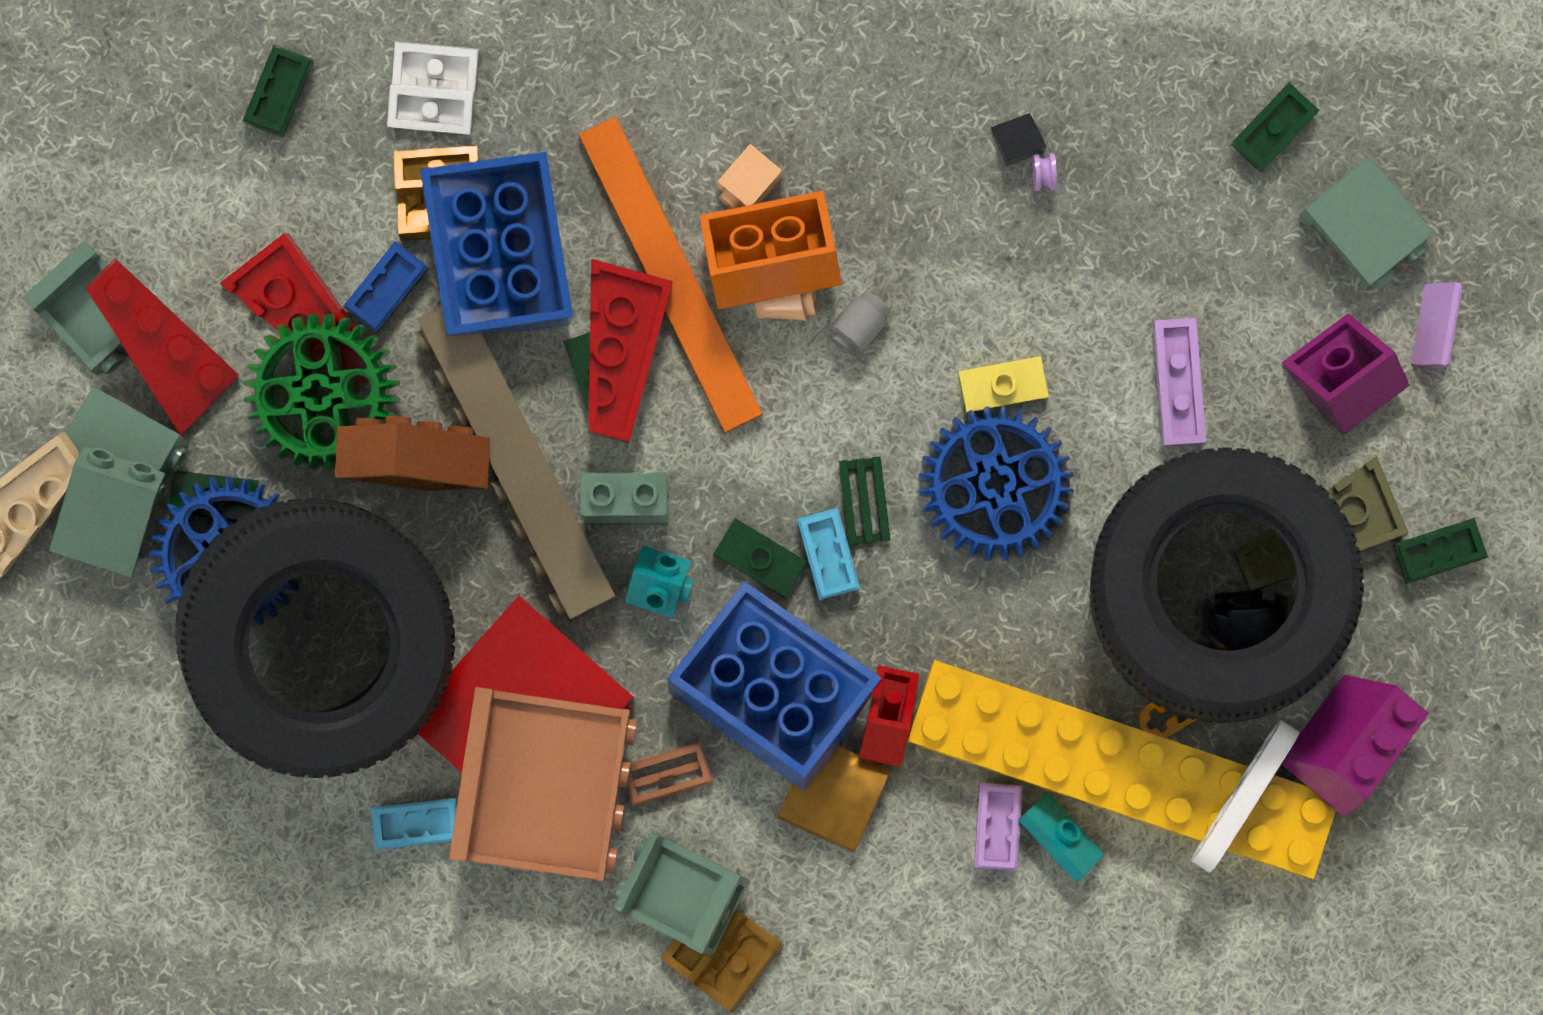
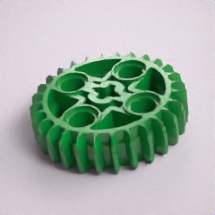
[243,314,401,469]

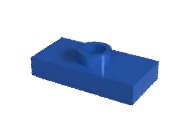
[343,241,429,334]

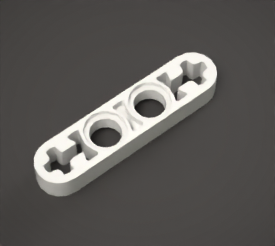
[1191,720,1299,873]

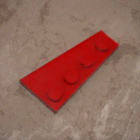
[220,233,384,391]
[85,258,239,435]
[588,259,673,444]

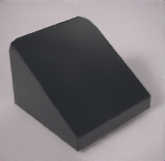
[991,113,1047,166]

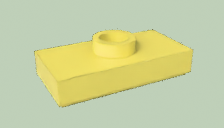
[958,356,1049,414]

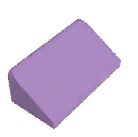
[1411,282,1463,370]

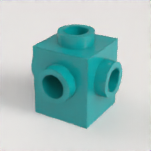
[625,546,694,618]

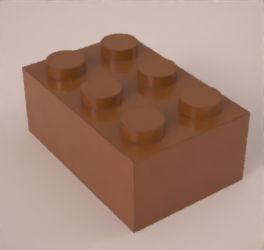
[335,416,490,491]

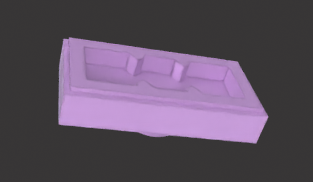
[974,783,1023,871]

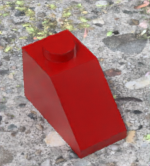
[859,665,919,767]

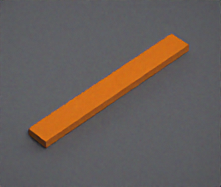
[578,116,763,433]

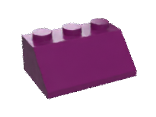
[1281,675,1429,817]

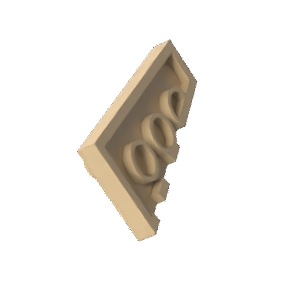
[0,432,80,581]

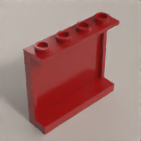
[418,595,635,773]

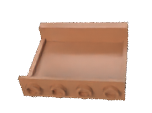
[449,687,637,881]

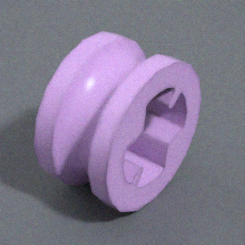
[1032,153,1057,191]

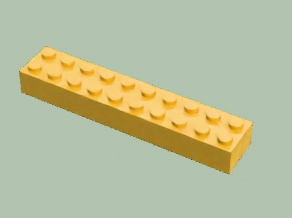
[907,660,1336,879]

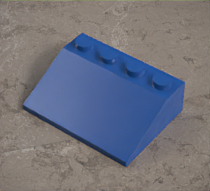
[420,152,573,336]
[667,581,882,791]

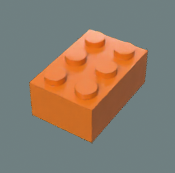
[699,191,842,310]

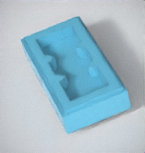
[797,508,860,601]
[371,798,457,850]

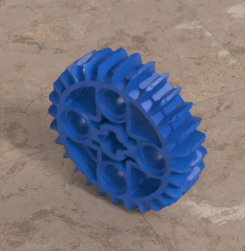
[918,406,1074,562]
[149,476,300,626]

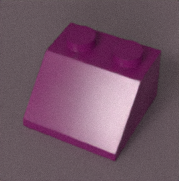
[1282,314,1410,435]

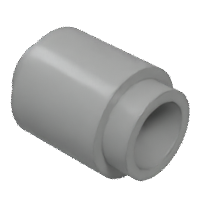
[830,291,891,354]

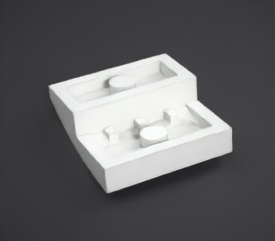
[387,41,480,135]

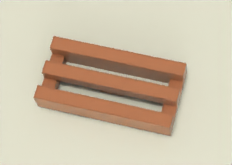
[627,741,714,807]

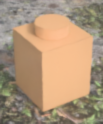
[717,144,782,209]

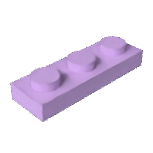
[1153,318,1206,447]

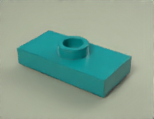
[1018,792,1104,883]

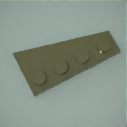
[1234,456,1408,594]

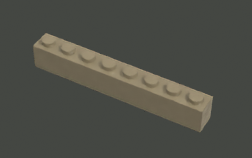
[415,306,617,621]

